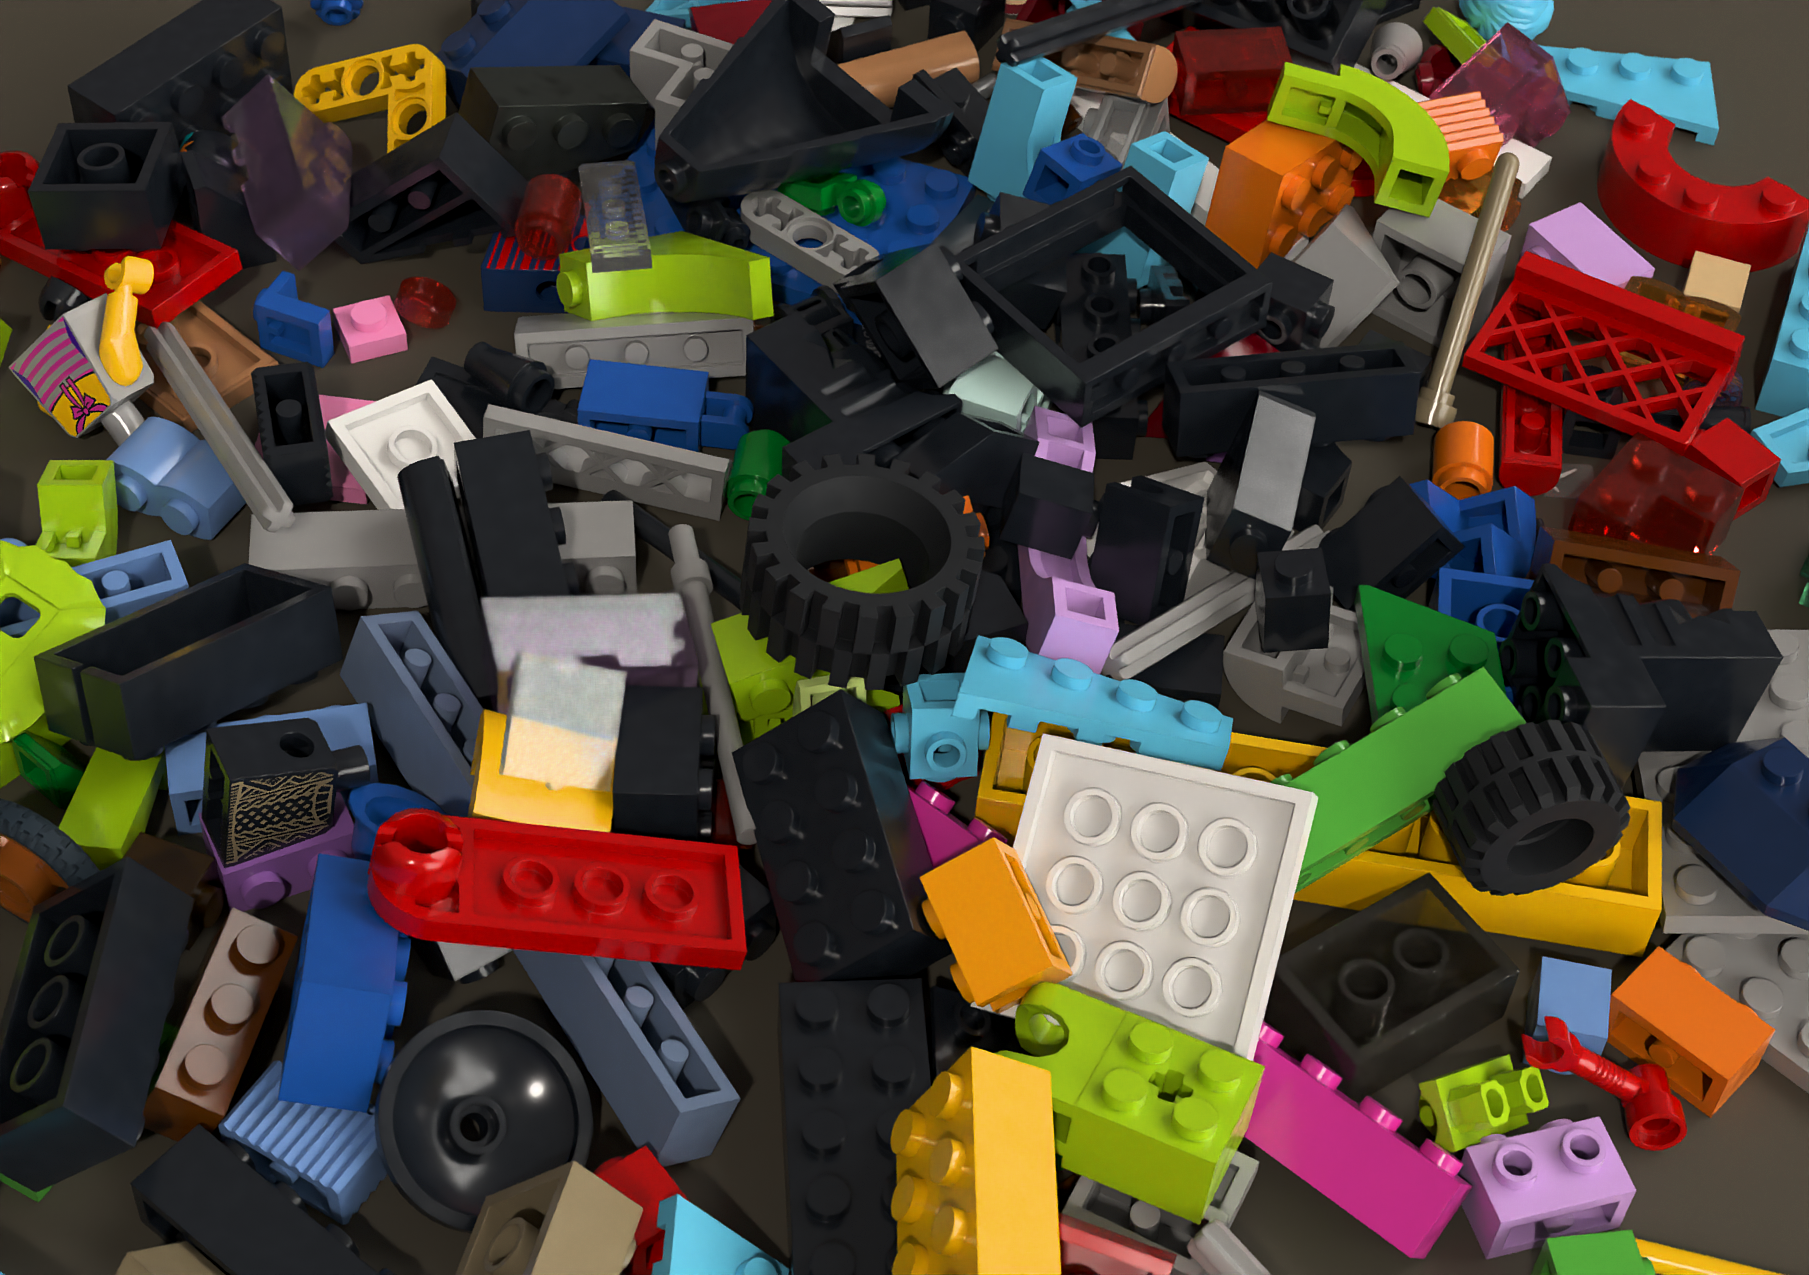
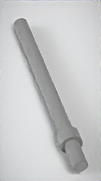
[668,524,757,845]

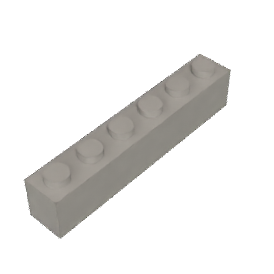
[249,500,637,611]

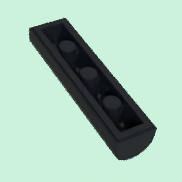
[397,456,508,713]

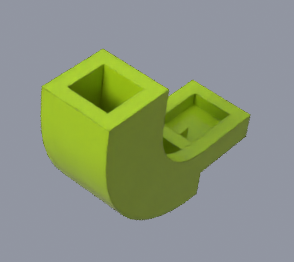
[1267,62,1450,218]

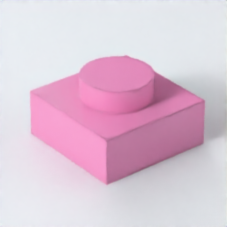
[333,295,408,364]

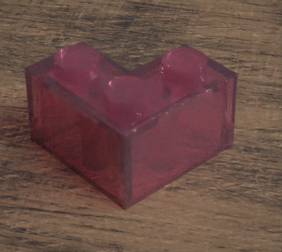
[1429,22,1571,148]

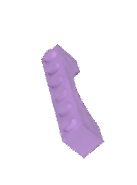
[1017,406,1119,675]

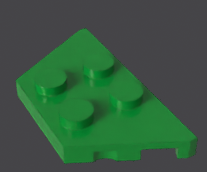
[1354,585,1506,725]

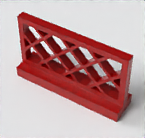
[1462,251,1746,456]

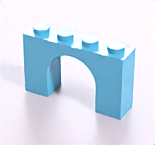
[967,57,1209,289]

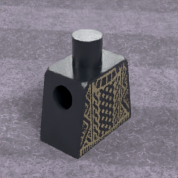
[201,718,370,868]

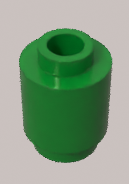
[726,429,790,521]

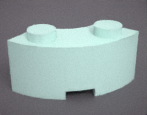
[942,351,1053,433]

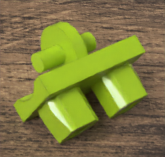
[1418,1054,1549,1153]

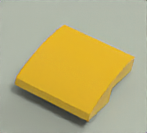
[467,709,615,832]

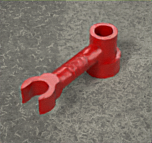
[1521,1016,1687,1151]

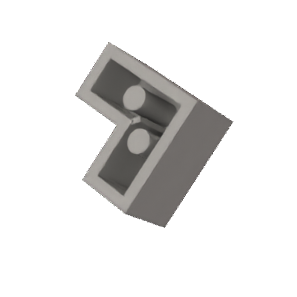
[629,19,734,151]

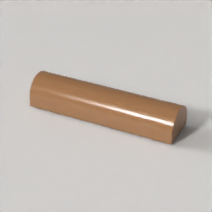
[991,18,1177,103]
[838,30,980,108]

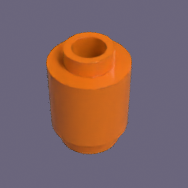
[1432,421,1494,500]

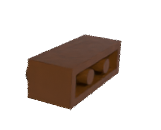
[1529,526,1741,618]
[143,907,298,1142]

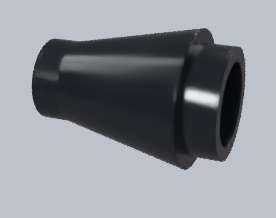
[464,342,555,415]

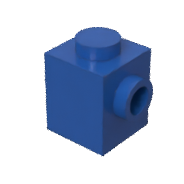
[1022,133,1123,205]

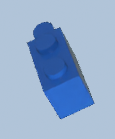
[577,359,754,453]

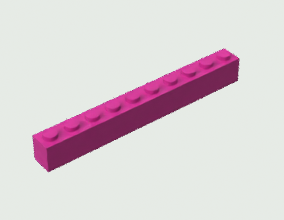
[907,780,1473,1259]

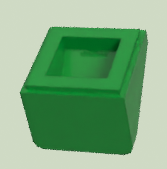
[11,730,87,810]

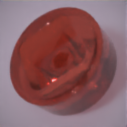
[394,276,456,328]

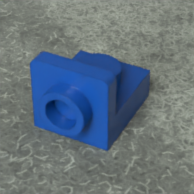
[253,271,335,368]

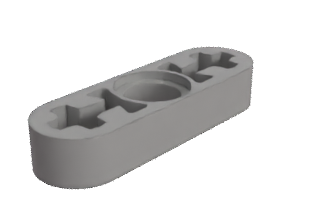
[740,190,879,294]

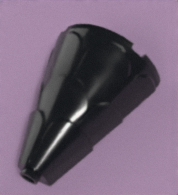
[654,0,954,203]

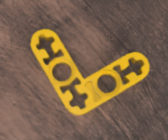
[294,44,446,153]

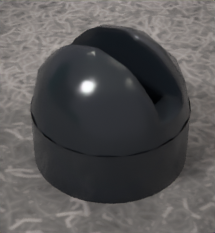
[38,276,91,322]

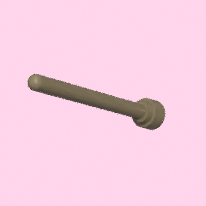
[1415,152,1520,430]

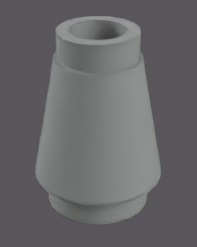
[1370,22,1423,80]

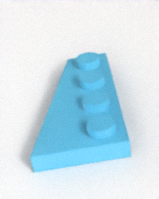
[1499,42,1719,146]

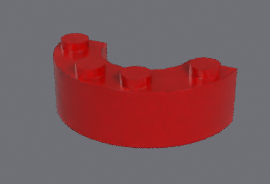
[1597,99,1809,272]

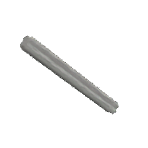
[143,322,296,533]
[1101,524,1330,681]

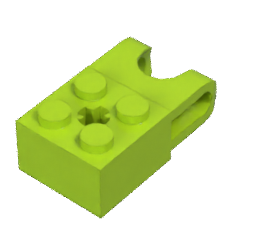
[995,982,1265,1225]

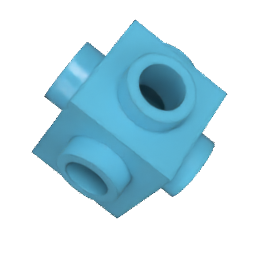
[891,673,990,782]

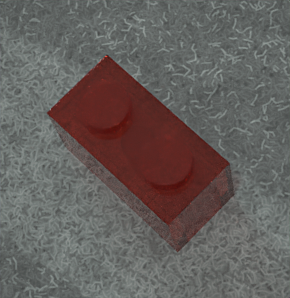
[1172,27,1293,115]

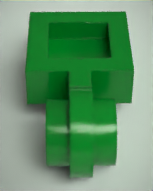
[777,172,886,227]

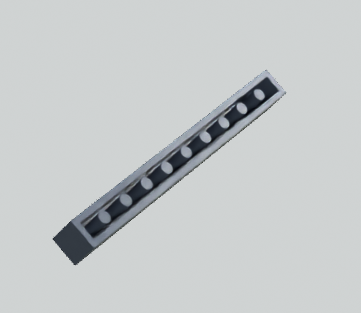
[340,611,740,1167]

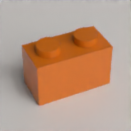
[1607,946,1776,1118]

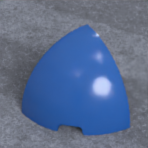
[1409,479,1536,579]

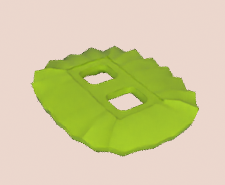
[0,540,106,745]

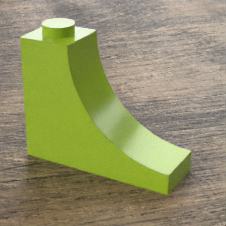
[556,231,774,321]

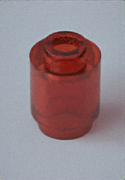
[514,174,583,260]

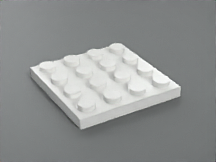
[971,733,1318,1061]

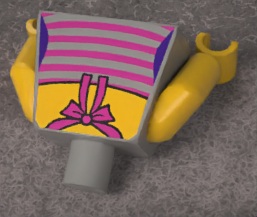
[9,256,154,446]

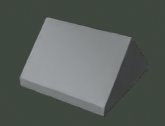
[1292,204,1400,348]

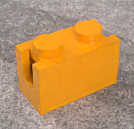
[919,837,1073,1014]

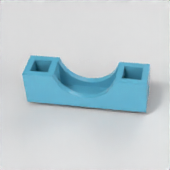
[1755,225,1809,417]

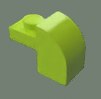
[36,460,118,567]

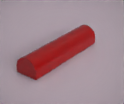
[1499,307,1563,496]

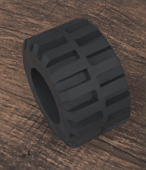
[1432,720,1630,896]

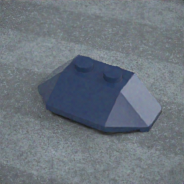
[1672,737,1809,931]

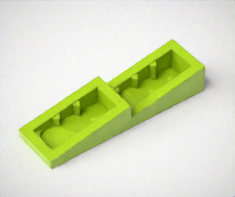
[58,746,168,871]

